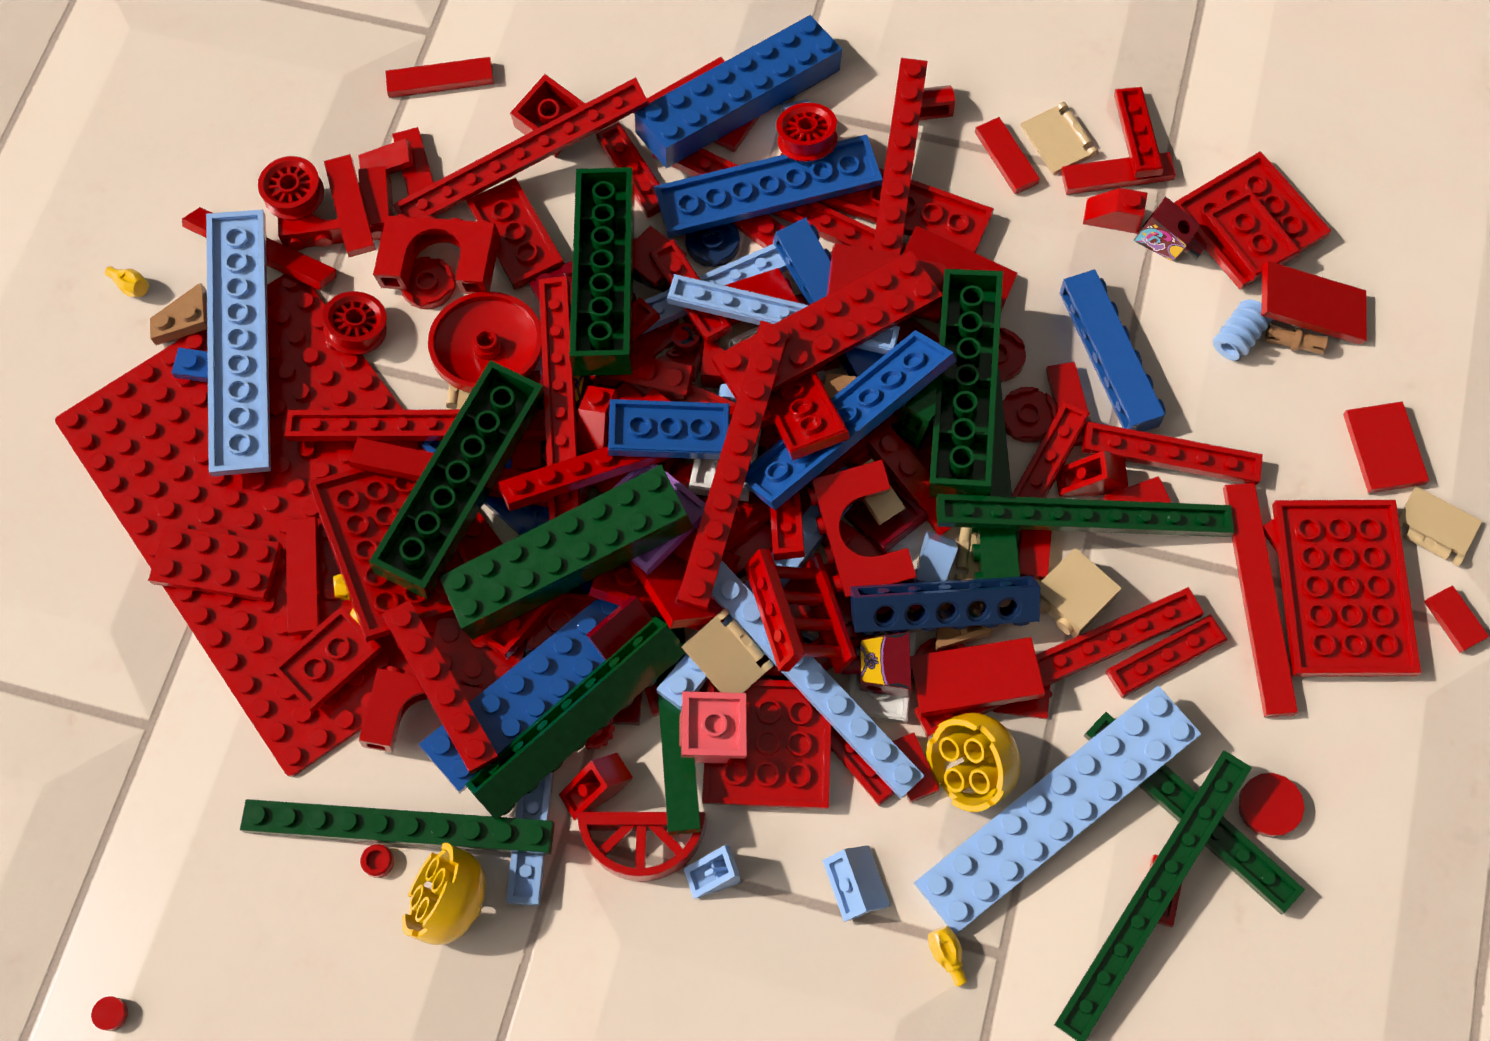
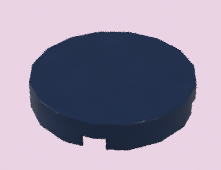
[685,222,740,267]

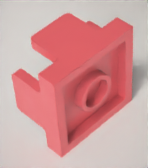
[679,691,747,763]

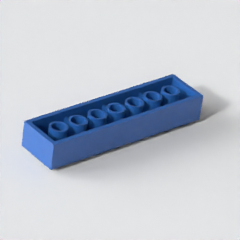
[634,15,842,169]

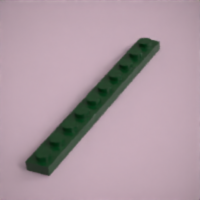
[936,494,1234,537]
[1053,750,1252,1041]
[240,799,555,855]

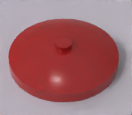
[428,291,542,393]

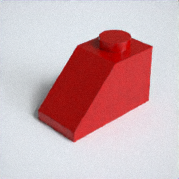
[1083,188,1148,234]
[577,385,619,454]
[1057,450,1128,497]
[558,752,633,820]

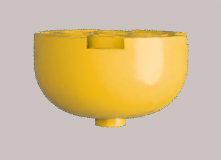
[926,713,1021,812]
[402,843,486,945]

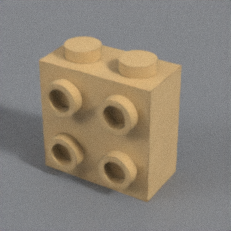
[1039,548,1121,638]

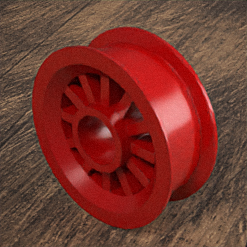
[776,103,838,162]
[258,156,325,220]
[323,291,387,355]

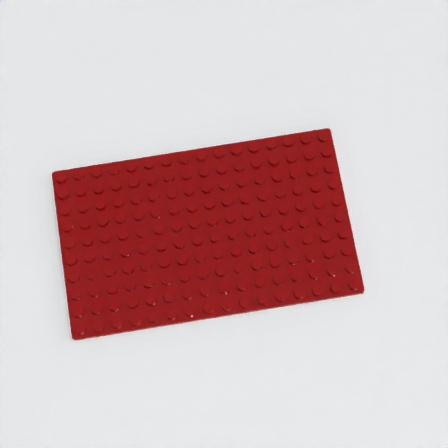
[55,274,503,777]

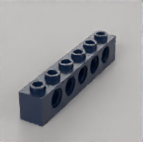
[850,576,1041,635]

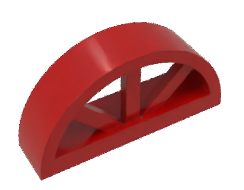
[578,812,707,882]

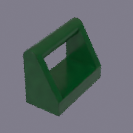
[895,378,937,449]

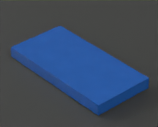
[608,399,730,459]

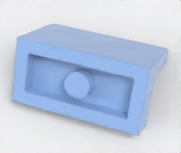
[822,846,890,922]

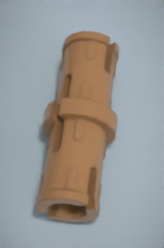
[1265,324,1328,355]

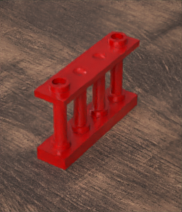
[745,549,856,674]

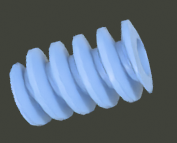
[1213,299,1273,361]

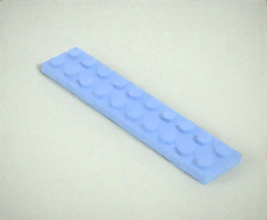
[206,209,271,476]
[914,685,1201,934]

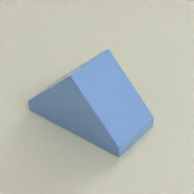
[913,531,958,583]
[684,845,741,899]

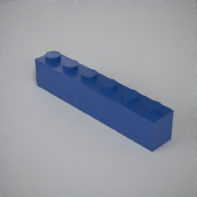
[773,217,885,378]
[1059,269,1166,432]

